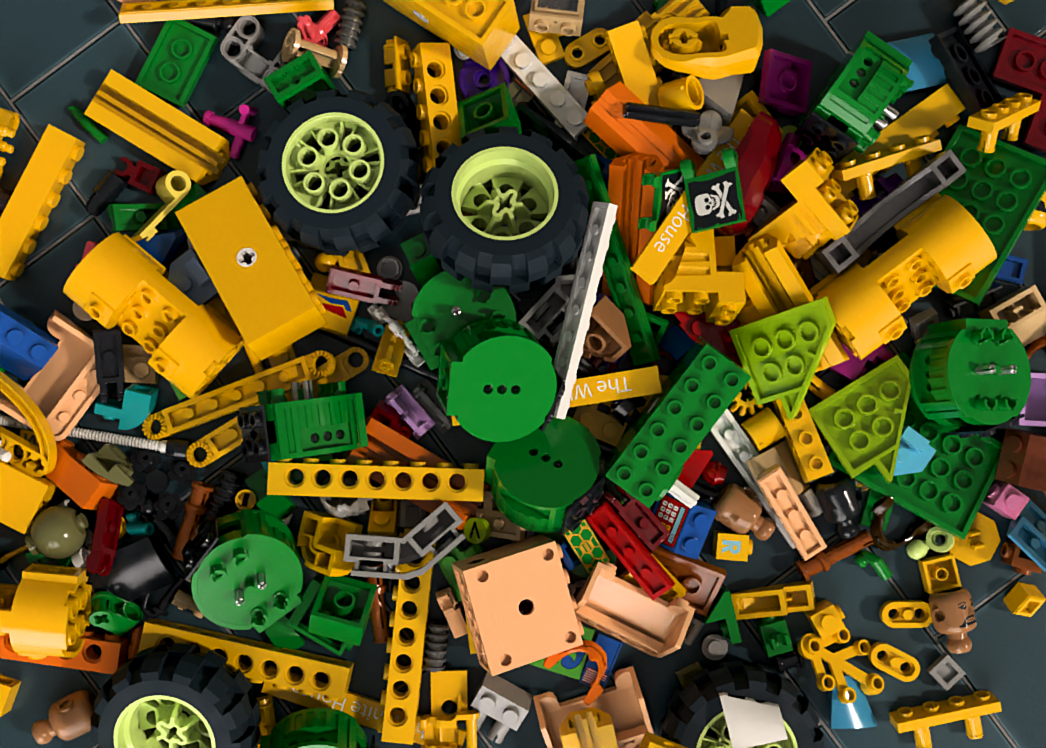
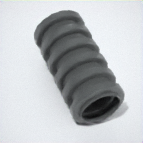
[333,0,367,51]
[422,621,450,672]

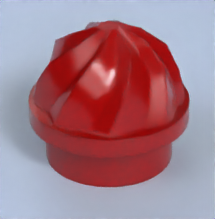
[701,460,727,486]

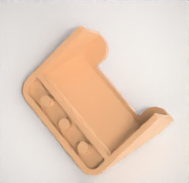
[0,310,107,441]
[574,561,696,658]
[533,666,654,748]

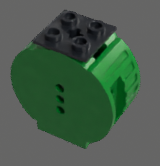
[794,31,914,163]
[237,380,368,462]

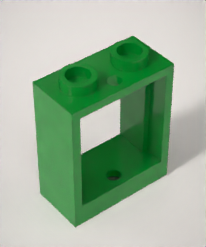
[264,50,336,114]
[286,575,371,657]

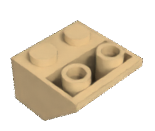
[978,285,1046,346]

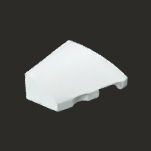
[719,692,788,748]

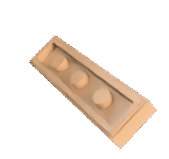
[755,463,827,561]

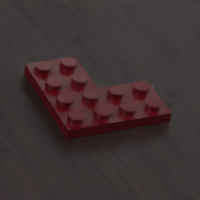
[990,27,1046,154]

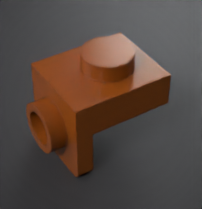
[1000,537,1042,576]

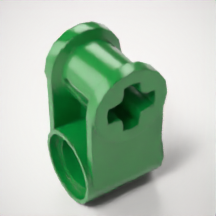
[89,591,143,636]

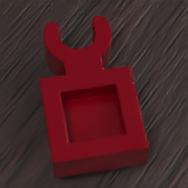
[114,157,165,196]
[371,400,414,438]

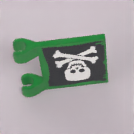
[680,147,747,234]
[638,167,685,232]

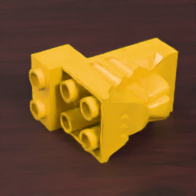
[748,147,859,260]
[653,229,746,325]
[0,460,57,534]

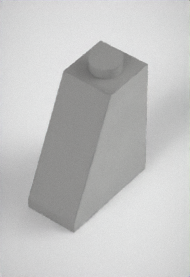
[671,70,744,126]

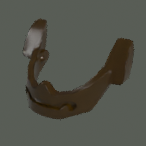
[869,496,932,551]

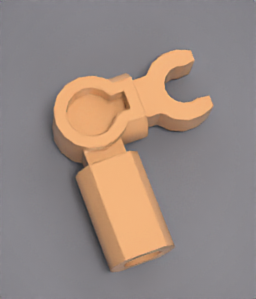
[435,586,468,638]

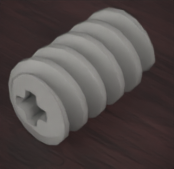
[953,0,1008,53]

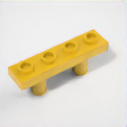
[967,93,1041,153]
[831,135,942,200]
[889,690,1002,748]

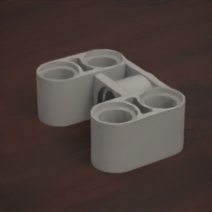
[220,15,287,94]

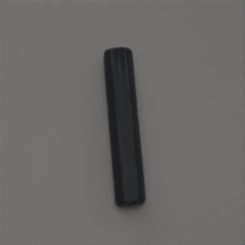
[622,102,701,127]

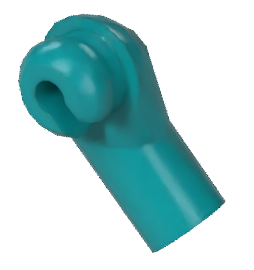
[350,316,385,337]
[125,511,154,536]

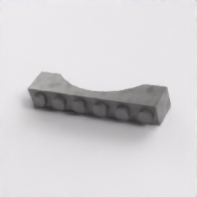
[814,149,967,275]

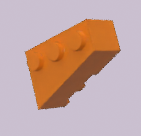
[31,438,120,511]

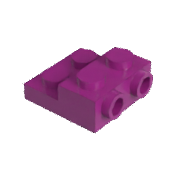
[758,49,812,117]

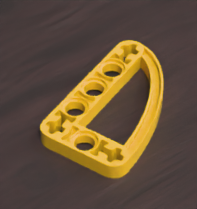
[0,371,57,477]

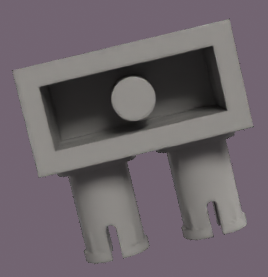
[465,672,533,744]

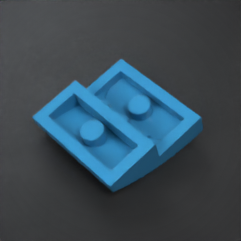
[887,33,947,92]
[1007,500,1046,572]

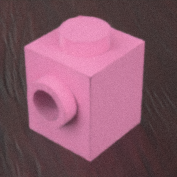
[983,481,1030,520]

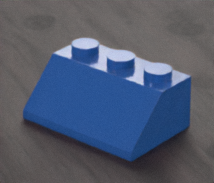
[0,303,59,382]

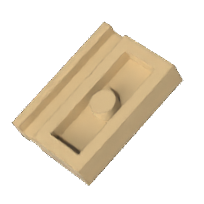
[122,344,158,384]

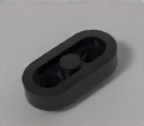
[385,91,421,140]

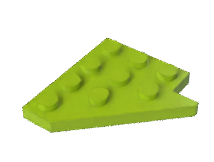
[729,296,837,420]
[808,355,911,483]

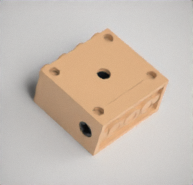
[452,534,584,676]

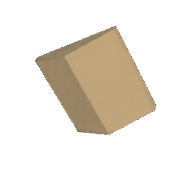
[746,440,810,509]

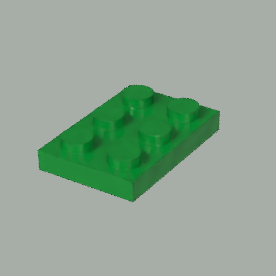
[135,20,219,109]

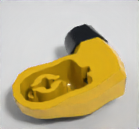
[650,0,763,80]

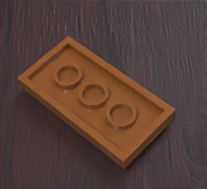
[615,545,726,616]

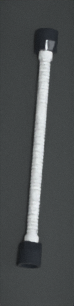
[0,415,192,461]

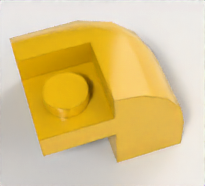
[297,510,363,577]

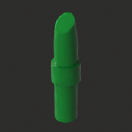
[67,106,108,144]

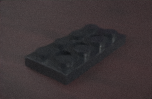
[928,25,1003,115]

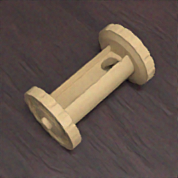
[281,27,348,79]

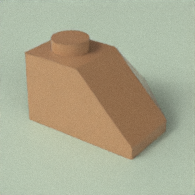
[582,295,632,363]

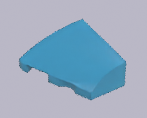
[827,671,877,729]

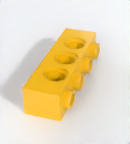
[771,399,834,484]

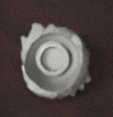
[319,476,373,518]

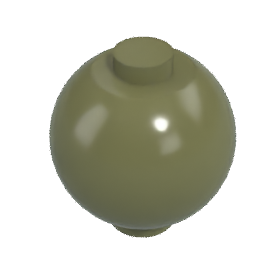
[25,505,89,559]

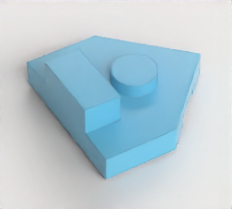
[883,426,937,478]

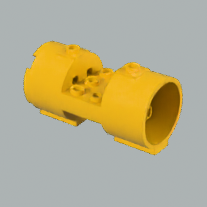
[809,193,997,360]
[63,232,245,399]
[0,563,92,660]

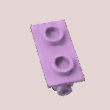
[384,384,436,440]

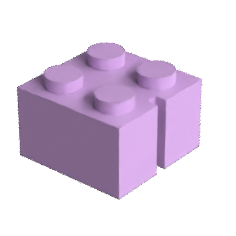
[1014,373,1046,427]

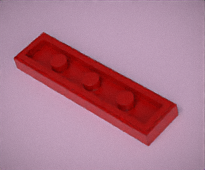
[585,500,675,601]

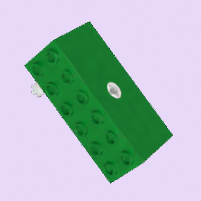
[604,336,751,509]

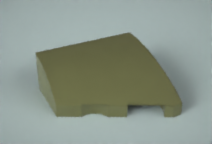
[82,443,134,486]

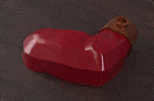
[714,111,782,245]

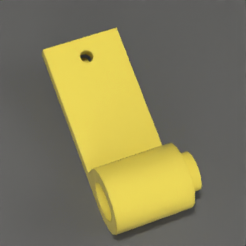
[131,170,191,242]

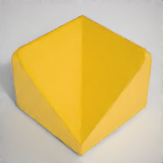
[1003,582,1046,617]

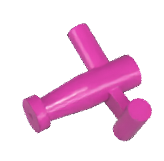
[203,104,258,160]

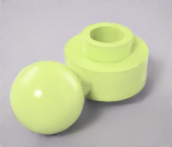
[906,526,955,560]

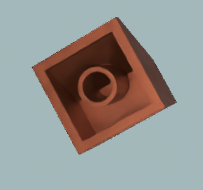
[994,428,1046,492]

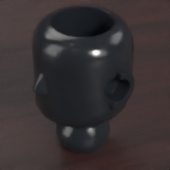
[814,473,863,539]

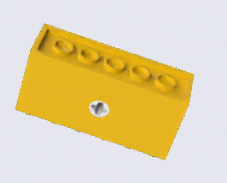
[382,0,520,71]
[175,176,327,361]

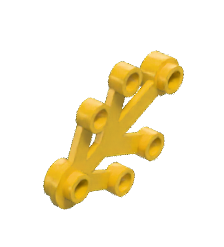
[797,628,885,704]

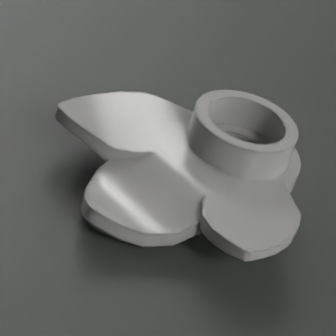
[681,110,734,155]
[382,281,419,329]

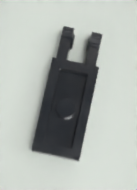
[92,328,125,403]

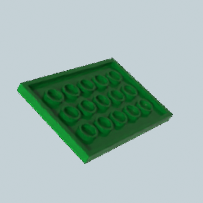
[885,124,1046,307]
[827,394,1003,539]

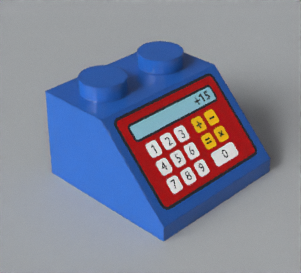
[651,492,717,560]

